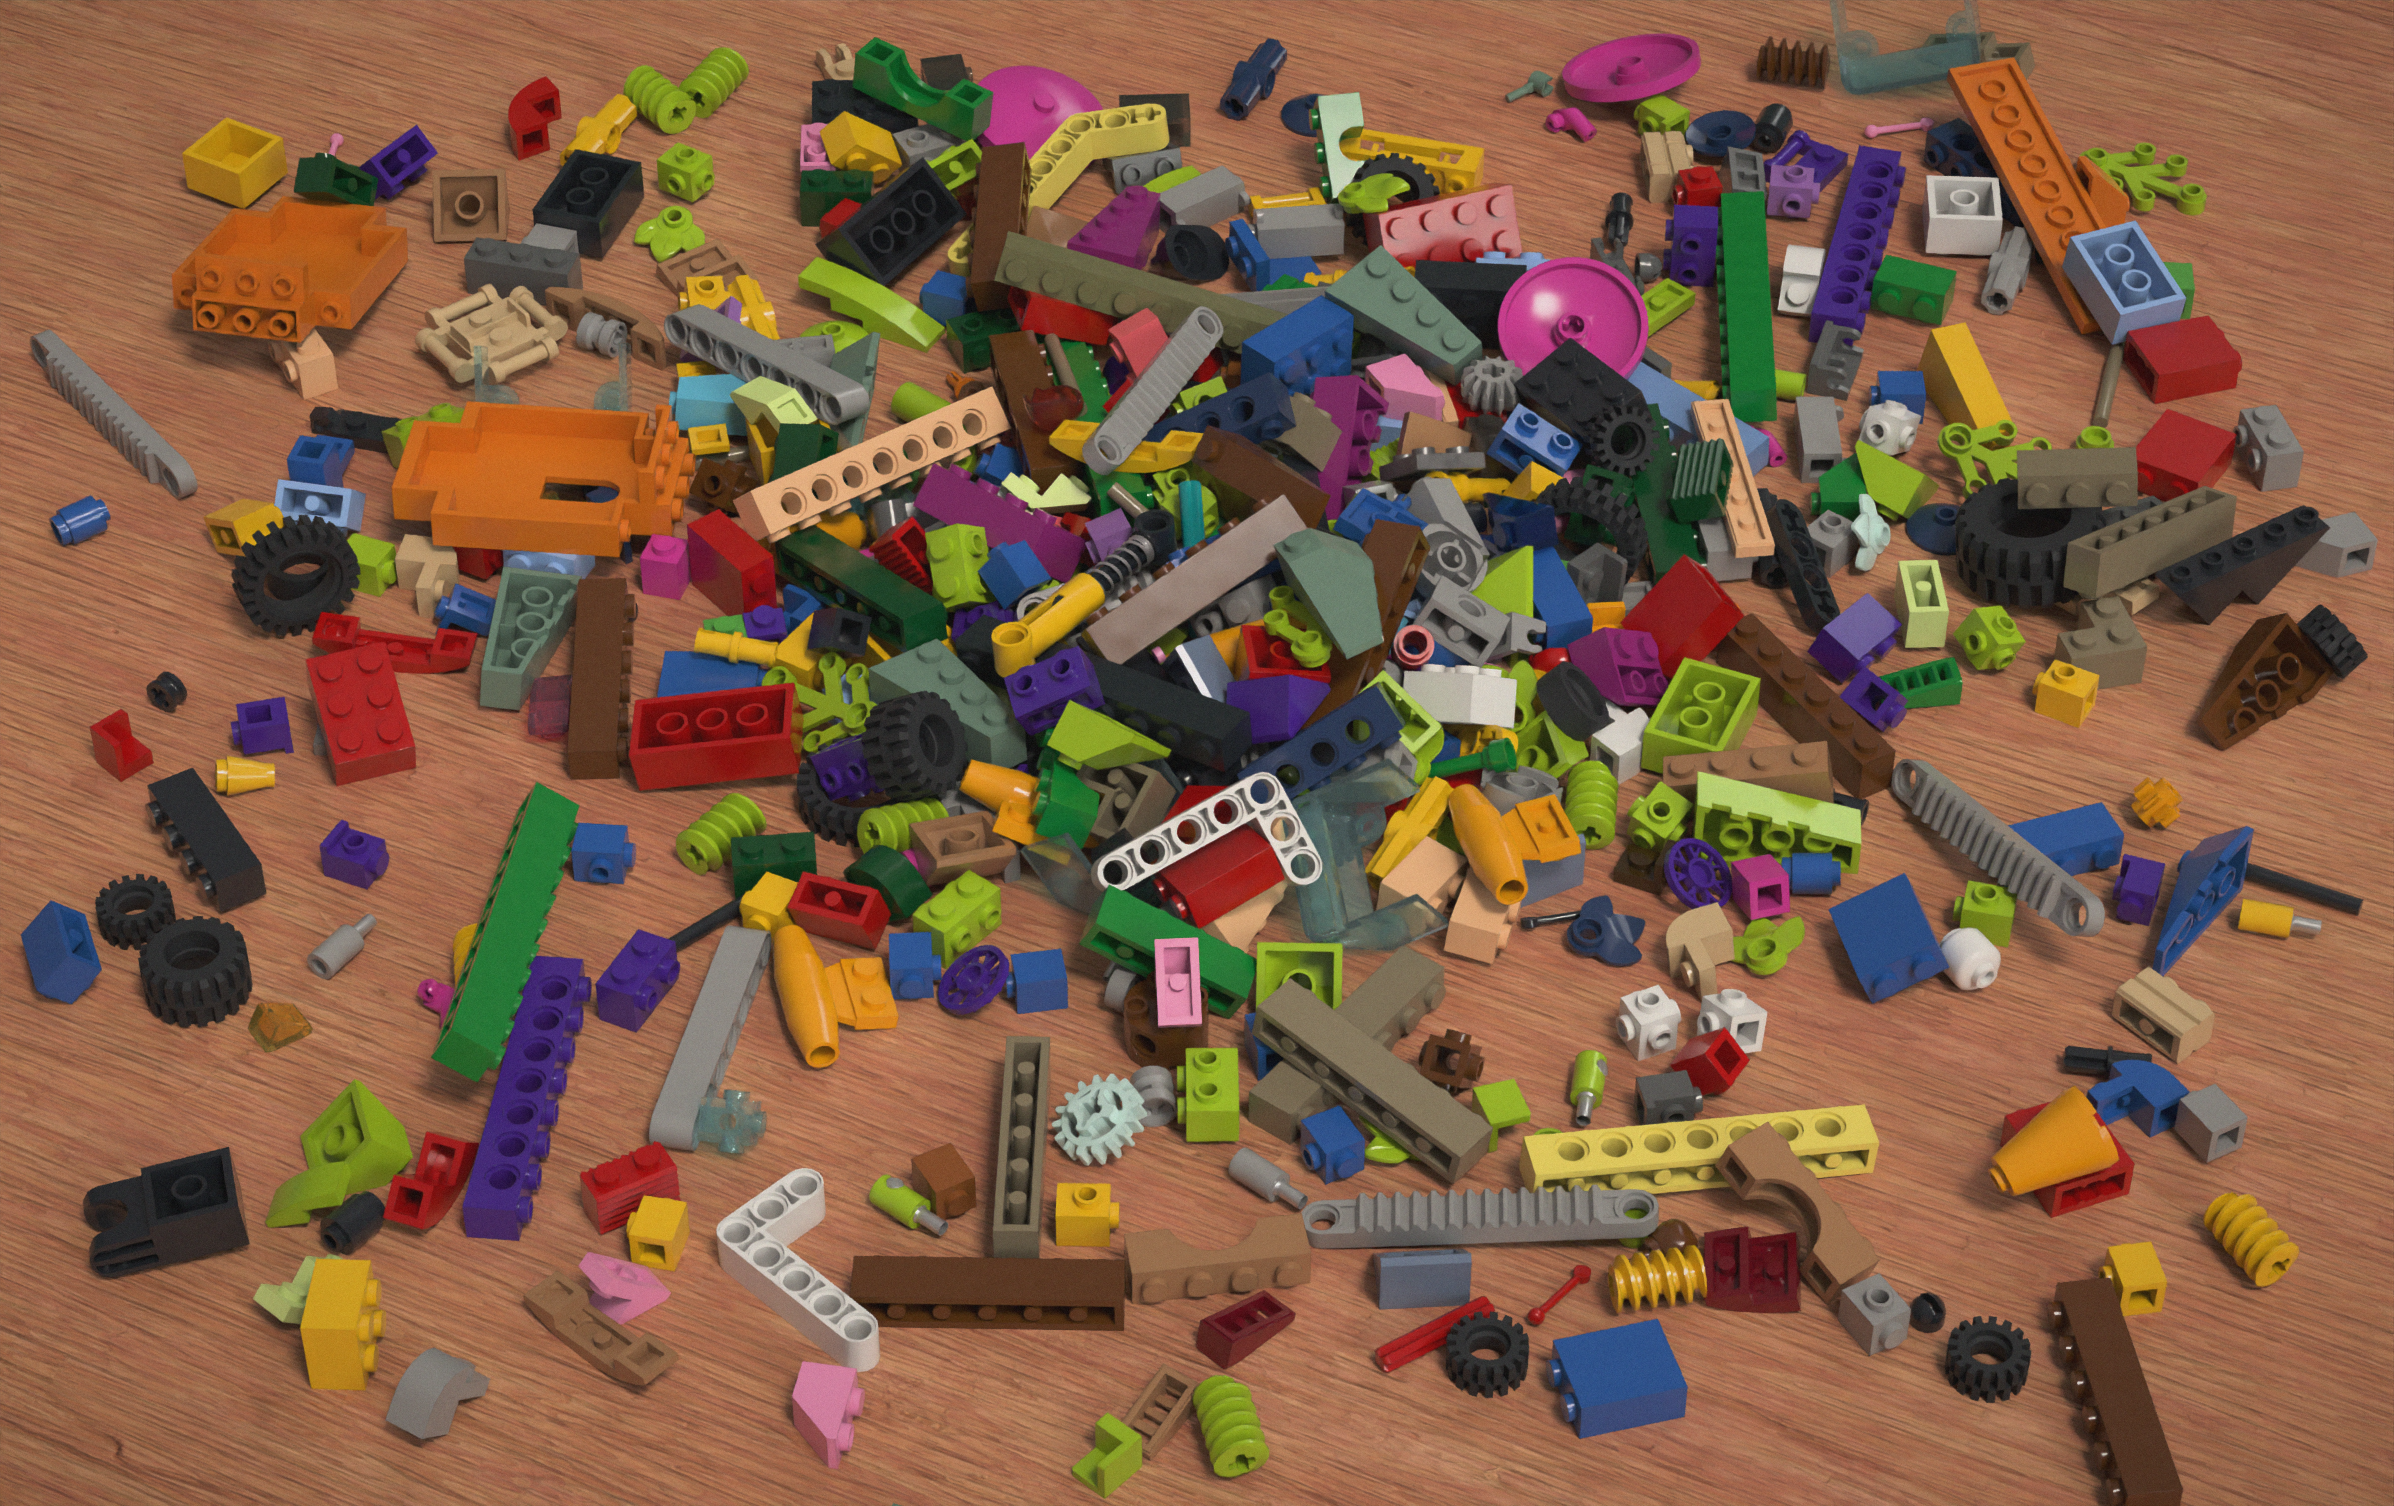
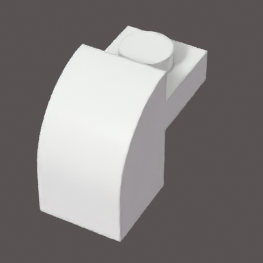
[1778,244,1825,318]
[1590,696,1650,785]

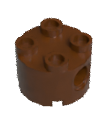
[1124,971,1209,1072]

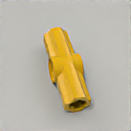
[559,94,637,166]
[727,275,780,340]
[1363,776,1454,891]

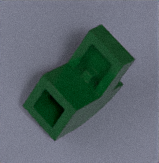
[840,845,933,922]

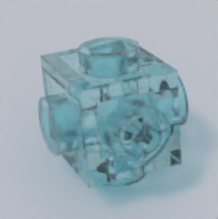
[697,1089,767,1153]

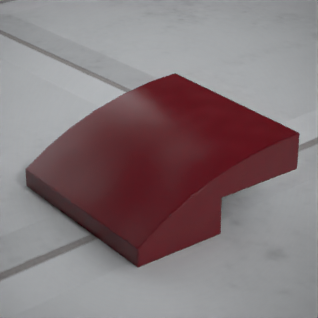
[1704,1226,1801,1313]

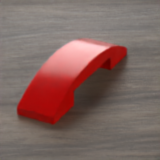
[312,612,478,674]

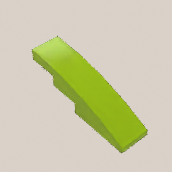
[798,257,945,353]

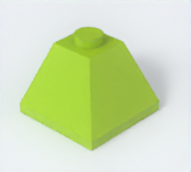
[1855,440,1940,521]
[1471,545,1533,618]
[1047,700,1171,770]
[1507,710,1589,781]
[1256,942,1343,1010]
[300,1079,413,1195]

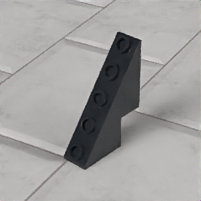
[2155,505,2330,625]

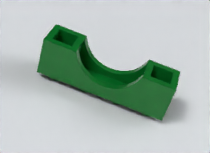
[853,37,994,141]
[1031,725,1099,849]

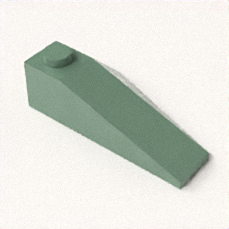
[830,332,881,484]
[1273,528,1384,659]

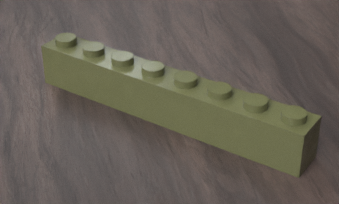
[994,231,1288,354]

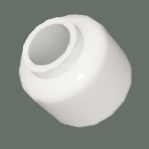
[1940,928,2001,991]

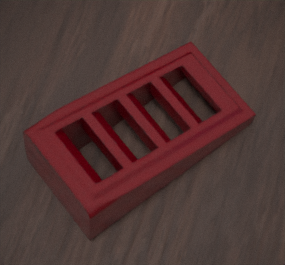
[1196,1290,1296,1369]

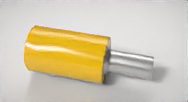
[2238,898,2322,938]

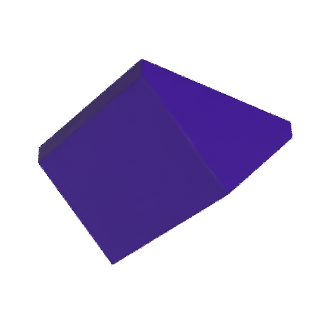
[1226,675,1331,744]

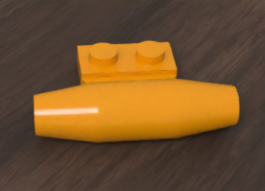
[958,759,1099,863]
[1448,784,1581,905]
[773,925,899,1068]

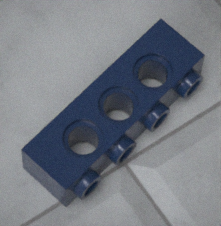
[1923,118,2024,227]
[1142,372,1297,480]
[1237,681,1406,806]

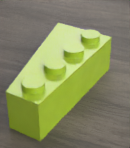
[1692,771,1861,874]

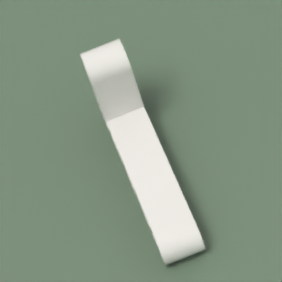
[1091,772,1322,891]
[716,1168,880,1372]

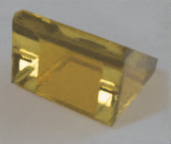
[248,1003,313,1052]

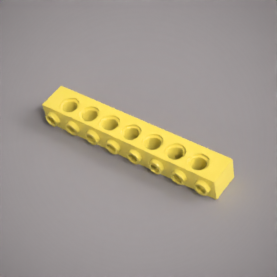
[1519,1104,1879,1194]

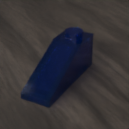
[1482,492,1559,553]

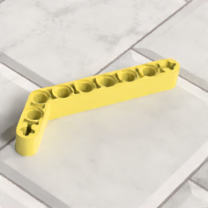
[948,104,1170,277]

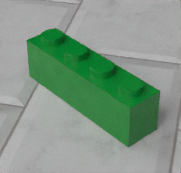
[1079,884,1257,1019]

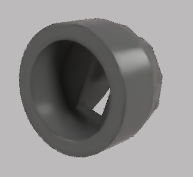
[1634,253,1662,282]

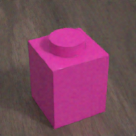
[640,534,691,600]
[1731,854,1790,920]

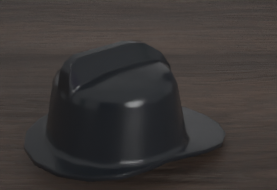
[1151,224,1230,282]

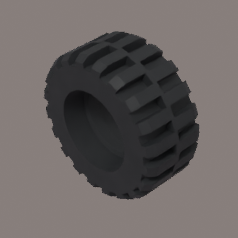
[1955,477,2106,609]

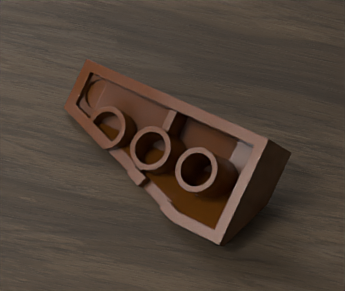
[1192,425,1331,529]
[2196,613,2335,750]

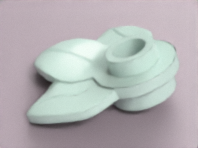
[1851,494,1891,571]

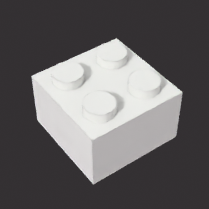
[1922,175,2003,256]
[1403,664,1517,728]

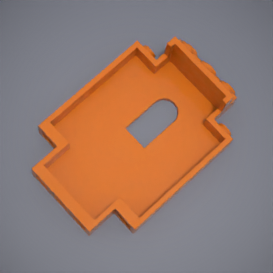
[172,196,408,343]
[391,401,696,557]

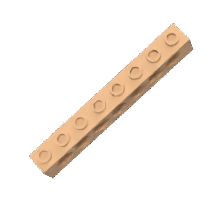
[733,387,1011,544]

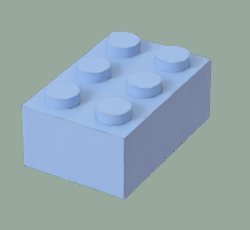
[2062,221,2186,345]

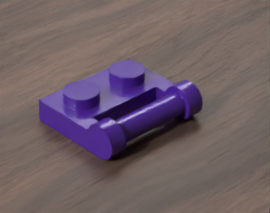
[1763,130,1848,192]

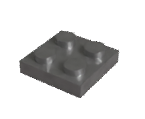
[1379,446,1486,482]

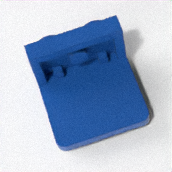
[1225,219,1321,292]

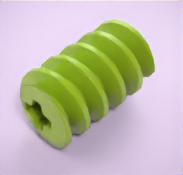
[679,47,749,118]
[623,65,696,134]
[1565,760,1619,849]
[676,793,767,876]
[857,797,949,854]
[1192,1375,1270,1478]

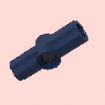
[1220,38,1287,121]

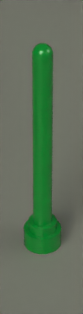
[1332,737,1517,801]

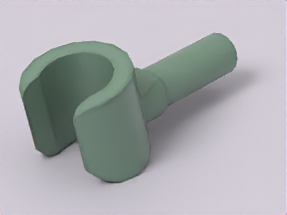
[1505,71,1553,103]

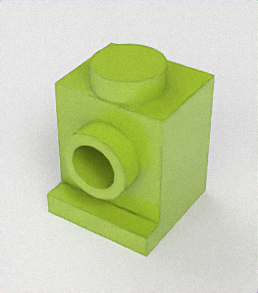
[1634,93,1690,141]

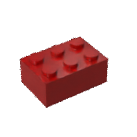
[305,642,416,787]

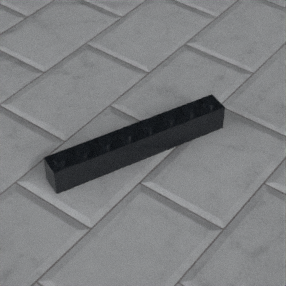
[955,614,1253,772]

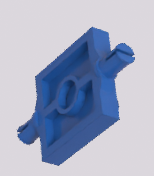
[1333,488,1429,548]

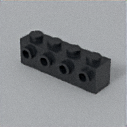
[145,768,267,912]

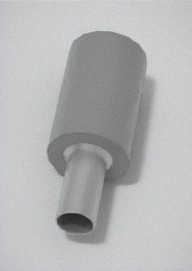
[307,914,377,979]
[1228,1147,1308,1209]

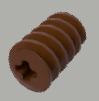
[1756,36,1830,89]

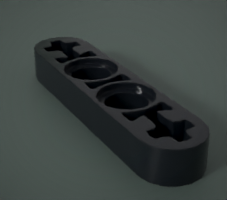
[1765,499,1841,634]

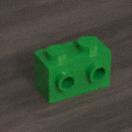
[1870,255,1957,325]

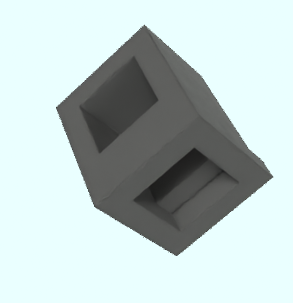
[1633,1070,1703,1125]

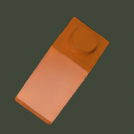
[2076,156,2130,228]

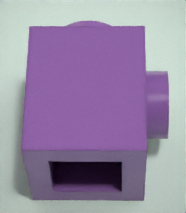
[1085,508,1133,566]

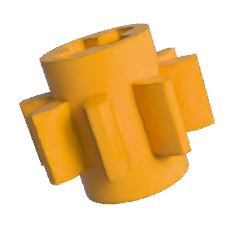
[2131,777,2183,828]

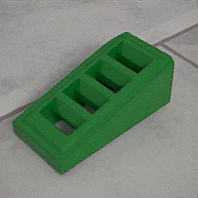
[1879,657,1963,709]

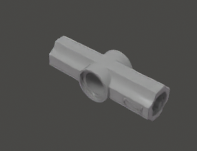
[1981,226,2035,315]

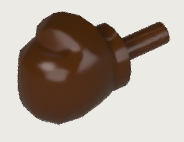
[1628,1218,1698,1262]

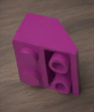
[1567,627,1669,709]

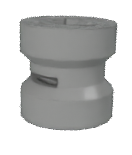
[576,312,627,358]
[1130,1066,1177,1127]

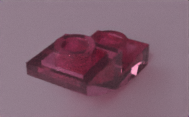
[528,674,572,738]

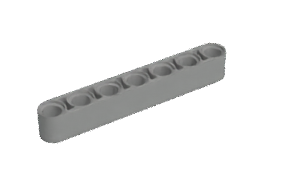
[664,304,870,425]
[649,925,772,1151]

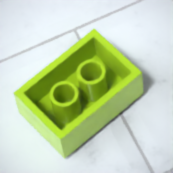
[1641,657,1761,774]

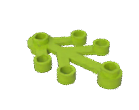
[2080,142,2207,216]
[1937,420,2052,499]
[1263,586,1333,667]
[762,652,877,753]

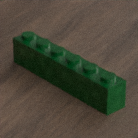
[1615,403,1707,587]
[775,525,948,653]

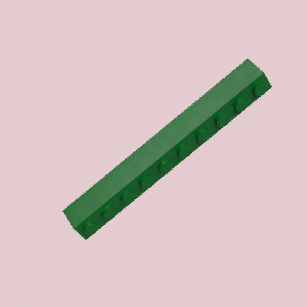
[1716,191,1777,422]
[1034,333,1154,527]
[431,782,580,1082]

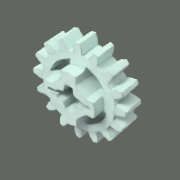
[1052,1073,1147,1166]

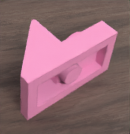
[1154,938,1202,1028]
[578,1252,671,1325]

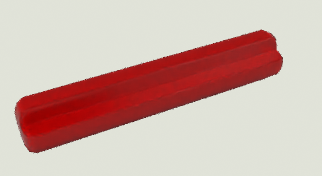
[1375,1296,1495,1373]

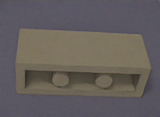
[2017,447,2138,509]

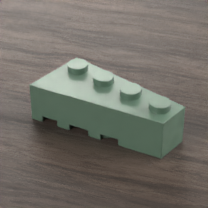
[1325,245,1483,386]
[480,567,582,710]
[868,639,1027,768]

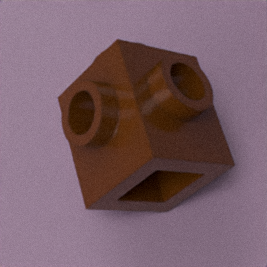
[689,457,758,515]
[1419,1029,1485,1094]

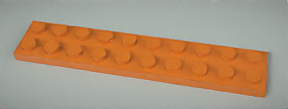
[1946,57,2106,334]

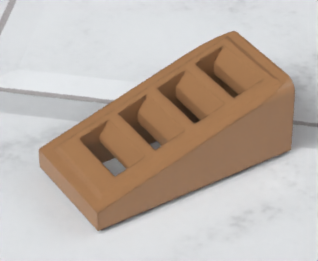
[1121,1363,1200,1460]

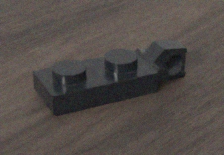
[309,407,402,454]

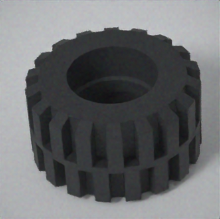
[1343,153,1440,247]
[862,691,968,802]
[138,916,253,1027]

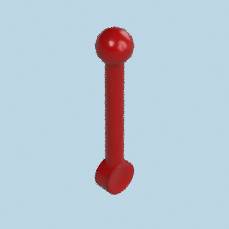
[1527,1265,1591,1325]

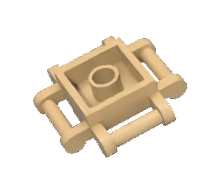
[415,283,568,386]

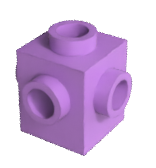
[1767,165,1820,218]

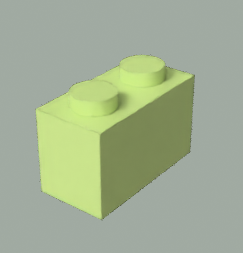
[1894,560,1949,648]

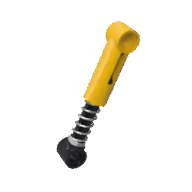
[991,510,1177,677]

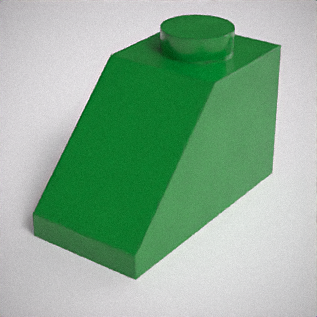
[1809,453,1867,522]

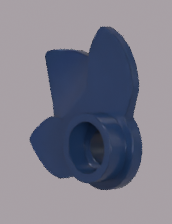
[1566,895,1646,966]

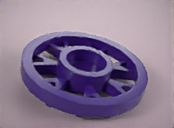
[1664,838,1732,909]
[938,945,1009,1015]

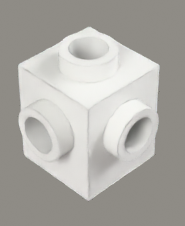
[1858,400,1921,456]
[1616,985,1681,1061]
[1697,989,1767,1053]

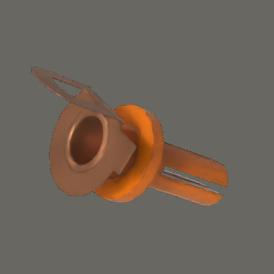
[946,371,985,400]

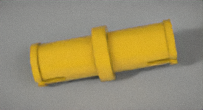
[694,627,778,668]

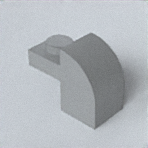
[385,1348,490,1439]

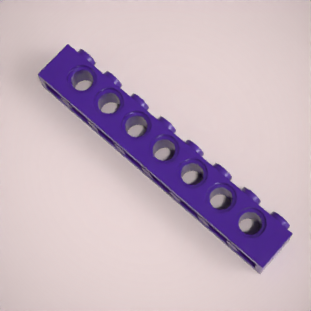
[1808,145,1906,346]
[462,956,592,1241]

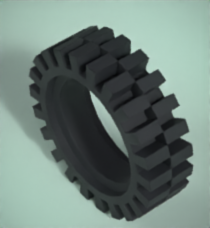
[1522,477,1648,586]
[231,515,361,636]
[797,735,925,847]

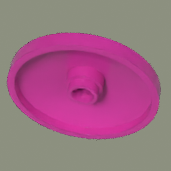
[1562,33,1701,102]
[977,66,1103,169]
[1498,257,1649,379]

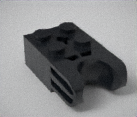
[83,1147,250,1277]

